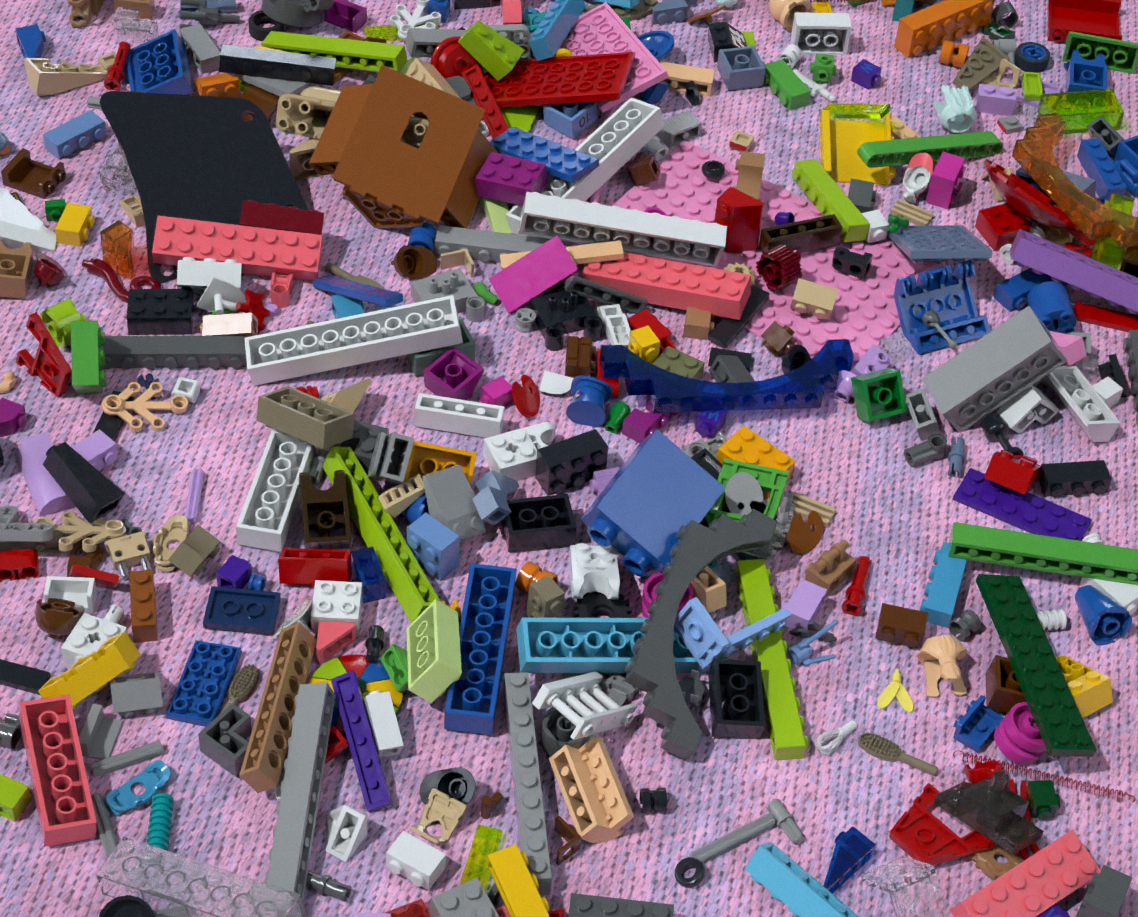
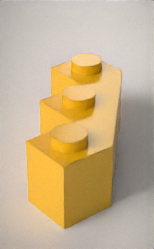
[38,631,141,709]

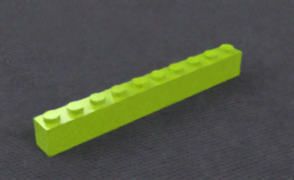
[322,447,441,623]
[735,559,808,761]

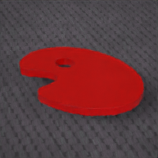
[512,374,540,418]

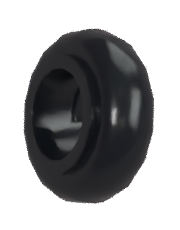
[701,160,725,179]
[674,857,705,888]

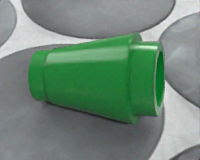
[605,402,631,434]

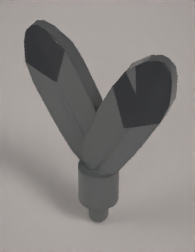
[789,622,837,643]

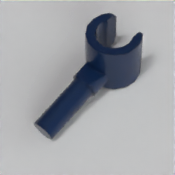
[137,373,156,400]

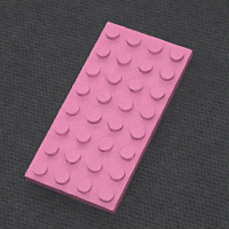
[559,2,669,113]

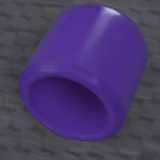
[774,212,795,226]

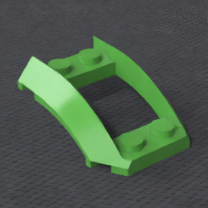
[705,458,789,526]

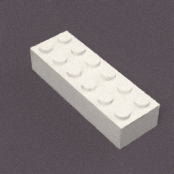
[236,429,316,552]

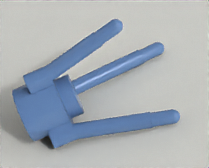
[788,620,839,667]

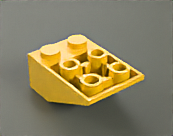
[1056,655,1113,718]

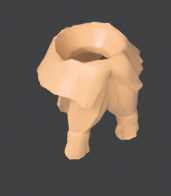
[916,635,967,698]

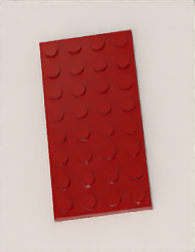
[484,52,635,108]

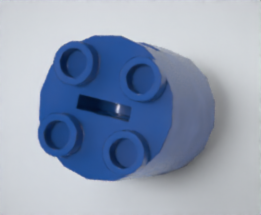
[1027,281,1077,334]

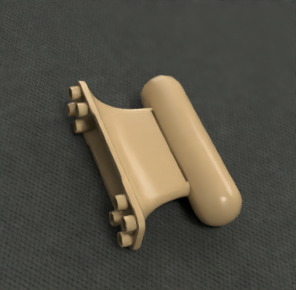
[276,86,429,149]

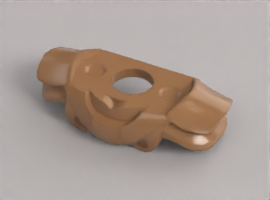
[966,845,1024,880]

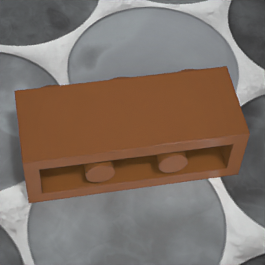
[129,570,158,643]

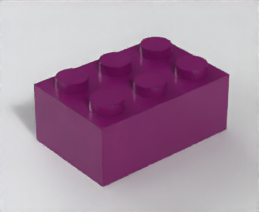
[475,152,548,206]

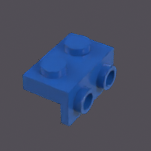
[953,695,1004,753]

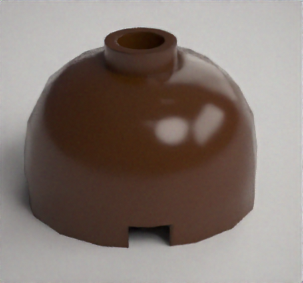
[35,598,85,639]

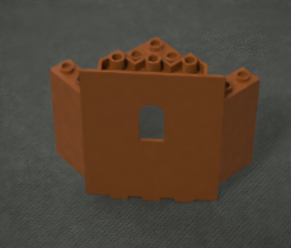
[309,65,498,228]

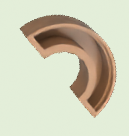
[733,151,765,200]

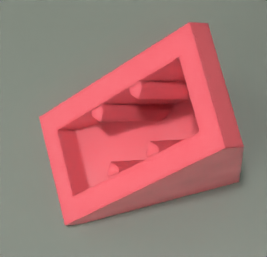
[316,621,356,665]

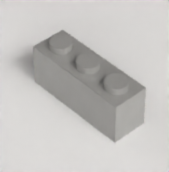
[179,24,221,74]

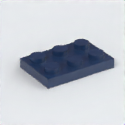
[203,586,281,635]

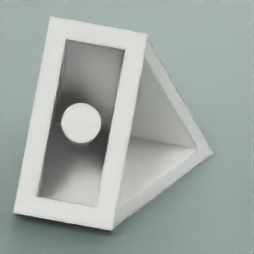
[325,804,367,862]

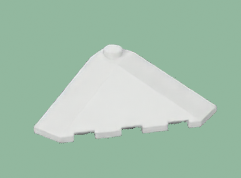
[0,188,57,252]

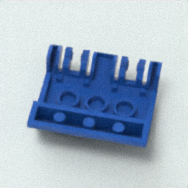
[894,260,990,354]

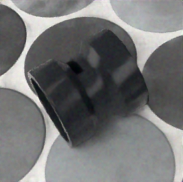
[639,787,667,813]

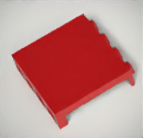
[1047,0,1122,43]

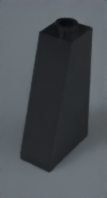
[43,442,125,523]

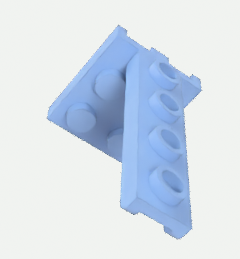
[674,597,791,669]

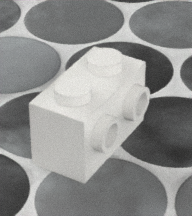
[386,831,446,890]

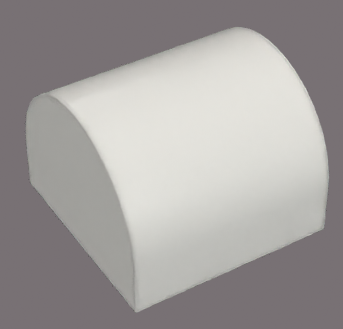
[172,377,200,403]

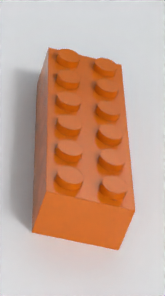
[894,0,994,58]

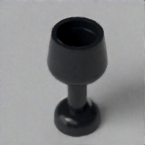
[981,413,1024,456]

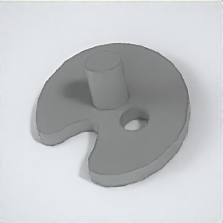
[725,472,764,515]

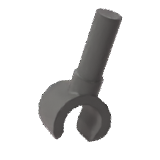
[122,519,142,535]

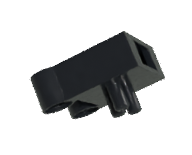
[530,290,603,351]

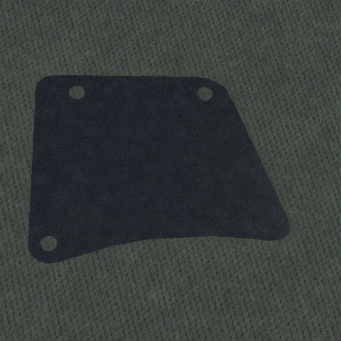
[100,91,308,284]

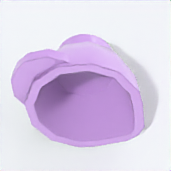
[832,370,857,402]

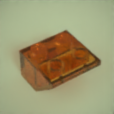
[100,220,136,280]

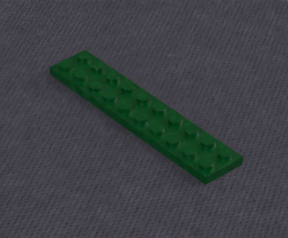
[975,574,1097,757]

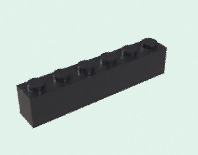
[219,44,336,86]

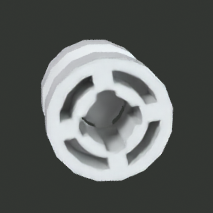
[778,44,802,69]

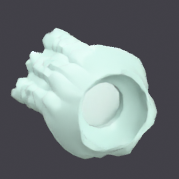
[933,85,977,133]

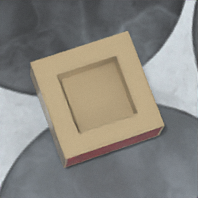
[729,130,754,152]

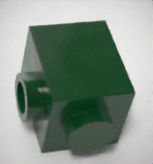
[1026,780,1060,820]

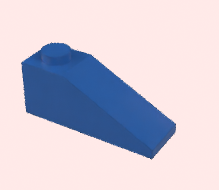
[15,24,46,60]

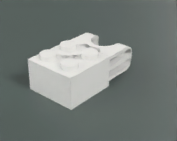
[483,422,555,481]
[569,543,620,600]

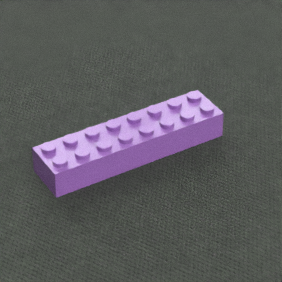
[1009,229,1138,314]

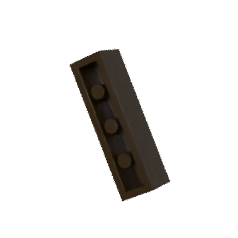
[759,214,842,254]

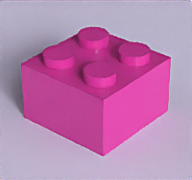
[926,152,966,209]

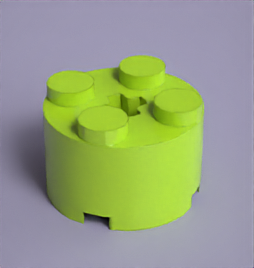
[39,298,87,349]

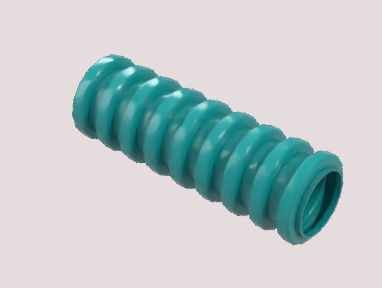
[145,793,174,862]

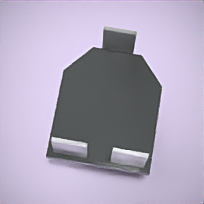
[679,669,705,707]

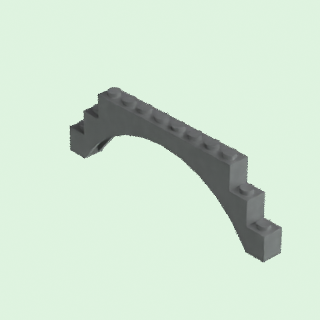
[624,509,777,760]

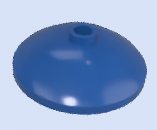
[637,31,675,62]

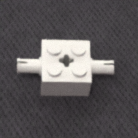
[61,605,128,666]

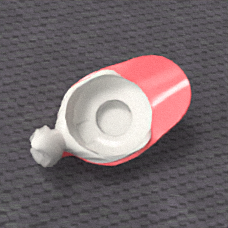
[903,153,933,204]

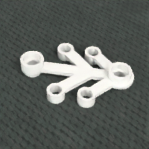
[390,0,441,41]

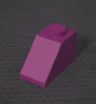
[0,397,27,437]

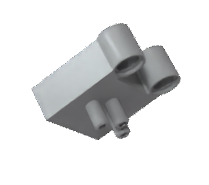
[411,268,485,322]

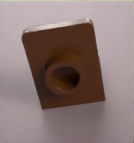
[555,816,581,865]

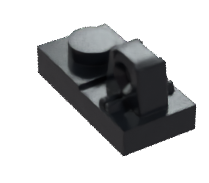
[1098,353,1128,398]

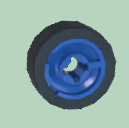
[1015,42,1050,73]

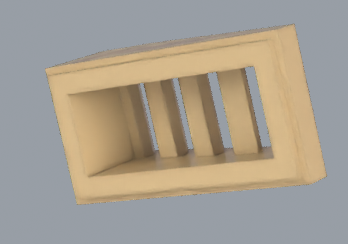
[118,194,145,228]
[378,474,425,518]

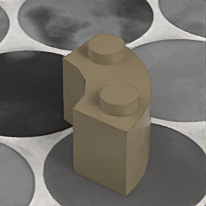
[168,525,221,577]

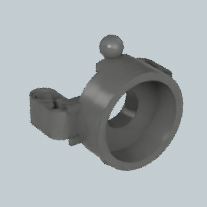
[261,0,334,27]

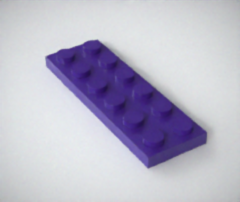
[953,468,1092,541]

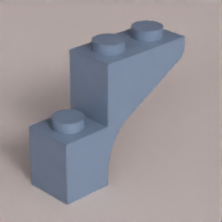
[651,0,696,25]
[472,470,519,525]

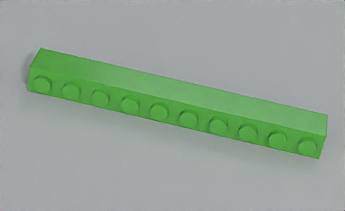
[948,522,1138,585]

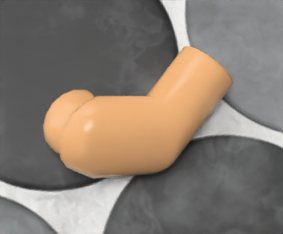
[0,371,17,394]

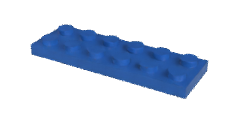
[489,127,599,183]

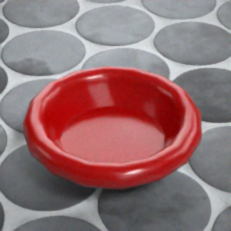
[431,36,483,79]

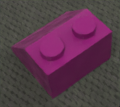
[423,346,484,400]

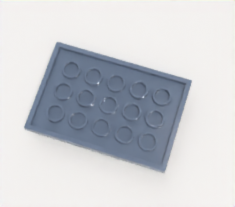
[887,225,992,262]

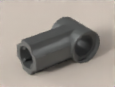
[904,433,947,467]

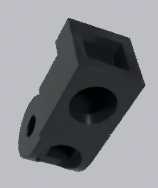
[832,247,873,280]

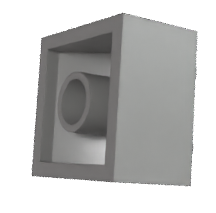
[110,672,163,716]

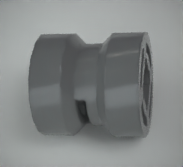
[948,610,981,641]

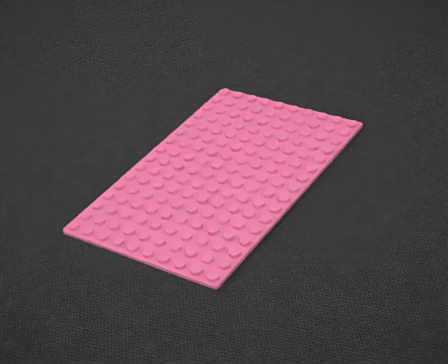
[612,141,943,374]

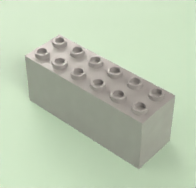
[922,306,1068,432]

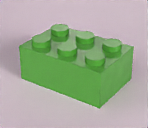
[71,321,107,394]

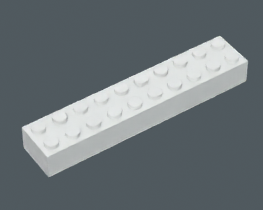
[505,98,665,237]
[518,192,727,267]
[244,295,463,386]

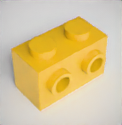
[627,326,660,376]

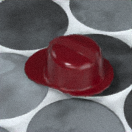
[34,253,67,287]

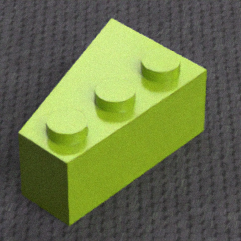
[458,20,525,81]

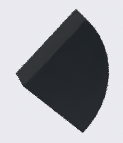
[685,81,700,106]

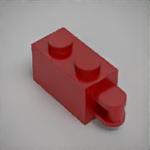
[627,309,676,356]

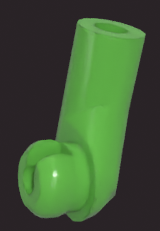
[473,282,498,305]

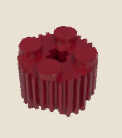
[756,245,802,291]

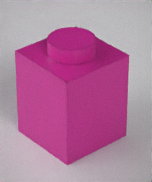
[480,376,514,407]

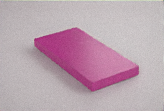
[489,235,579,314]

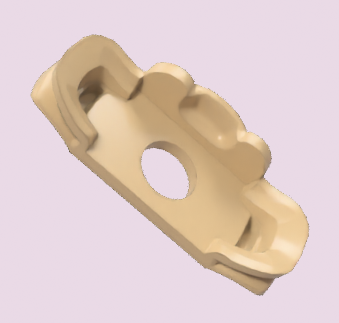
[153,515,190,572]

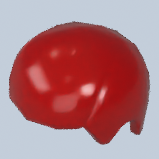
[964,761,1004,788]

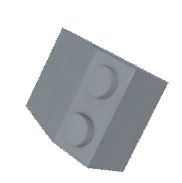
[422,465,486,540]

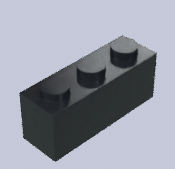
[1038,460,1112,498]

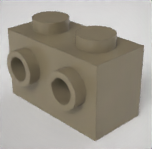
[526,575,565,618]

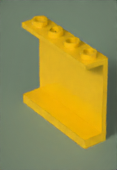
[819,110,896,185]

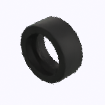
[248,10,284,41]

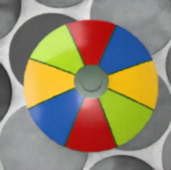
[308,654,403,737]

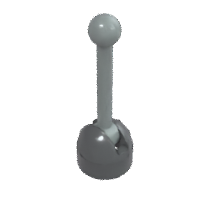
[922,310,957,349]

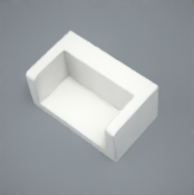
[44,576,97,613]

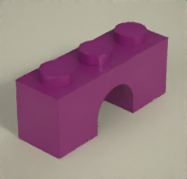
[622,384,680,443]

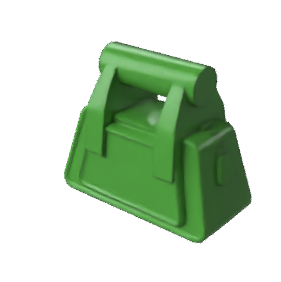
[380,644,408,692]

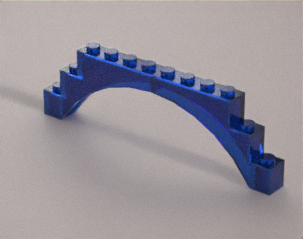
[599,339,854,413]

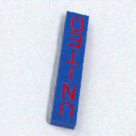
[312,275,403,307]

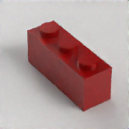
[278,548,352,586]

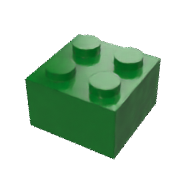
[851,368,907,422]

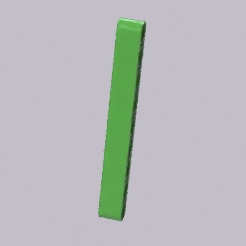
[857,131,1003,168]

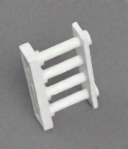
[532,671,637,740]

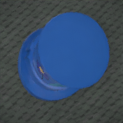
[566,376,613,427]

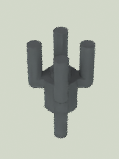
[179,0,240,30]

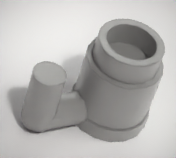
[992,39,1016,65]

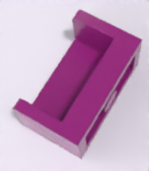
[324,0,367,33]

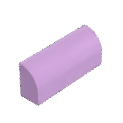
[15,432,75,517]

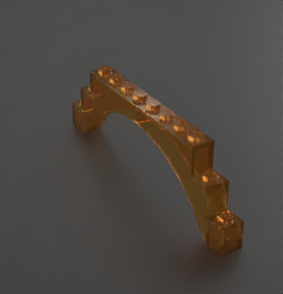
[1012,113,1138,248]

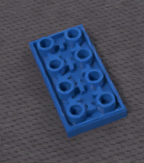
[166,640,242,727]

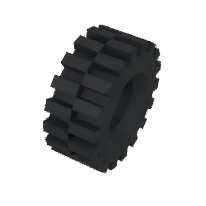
[573,592,632,618]

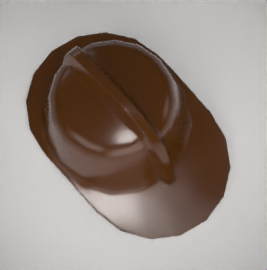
[391,245,437,279]

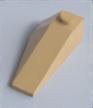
[24,58,108,96]

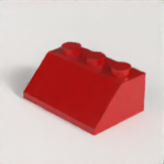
[714,186,764,252]

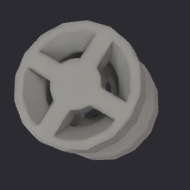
[515,308,536,333]

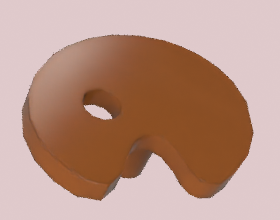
[687,4,726,24]
[786,511,823,554]

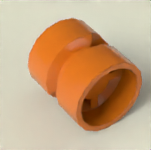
[938,40,969,68]
[515,561,559,593]

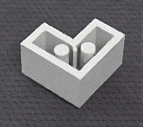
[996,385,1060,433]

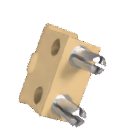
[105,531,152,580]

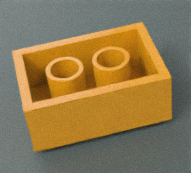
[716,425,796,500]
[400,441,477,488]

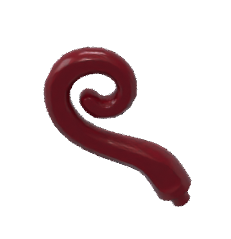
[82,257,162,303]

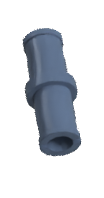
[948,437,965,478]

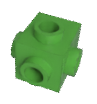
[810,53,837,83]

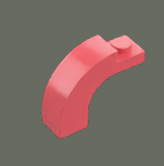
[500,0,522,25]

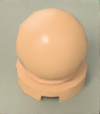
[769,0,814,32]

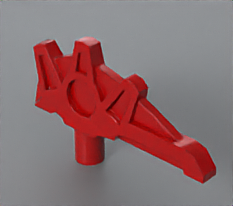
[236,289,270,334]

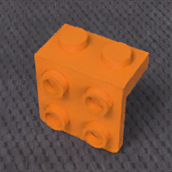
[194,73,240,98]

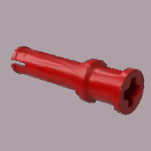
[104,41,131,91]
[842,556,872,616]

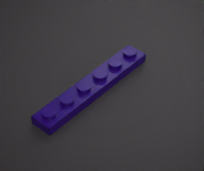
[331,670,393,813]

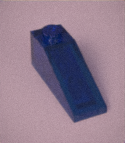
[824,826,876,894]

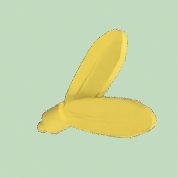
[877,669,913,713]

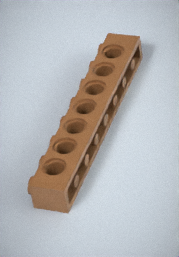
[239,622,317,793]

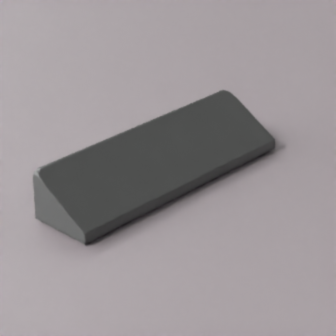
[565,275,648,314]

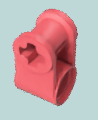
[270,272,294,308]

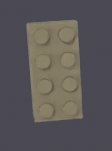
[257,386,355,450]

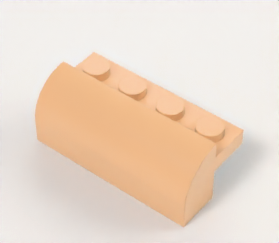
[549,735,634,843]

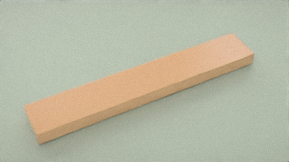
[500,240,624,270]

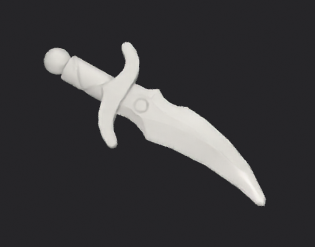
[792,67,836,102]

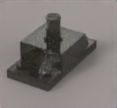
[934,771,1044,854]

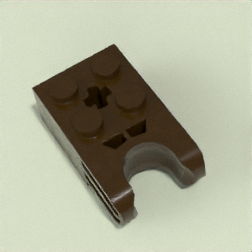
[299,470,351,549]

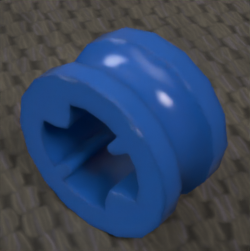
[248,572,267,591]

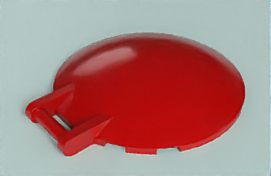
[984,159,1096,246]

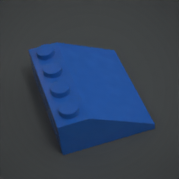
[126,29,193,95]

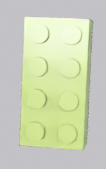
[406,599,462,703]

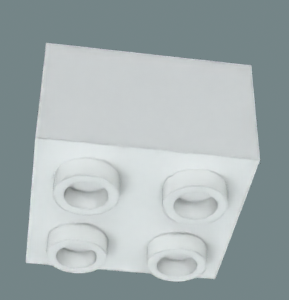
[311,580,362,637]

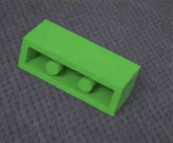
[763,59,811,110]

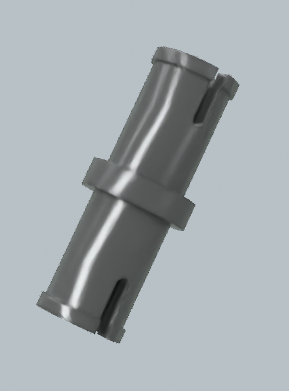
[306,870,352,902]

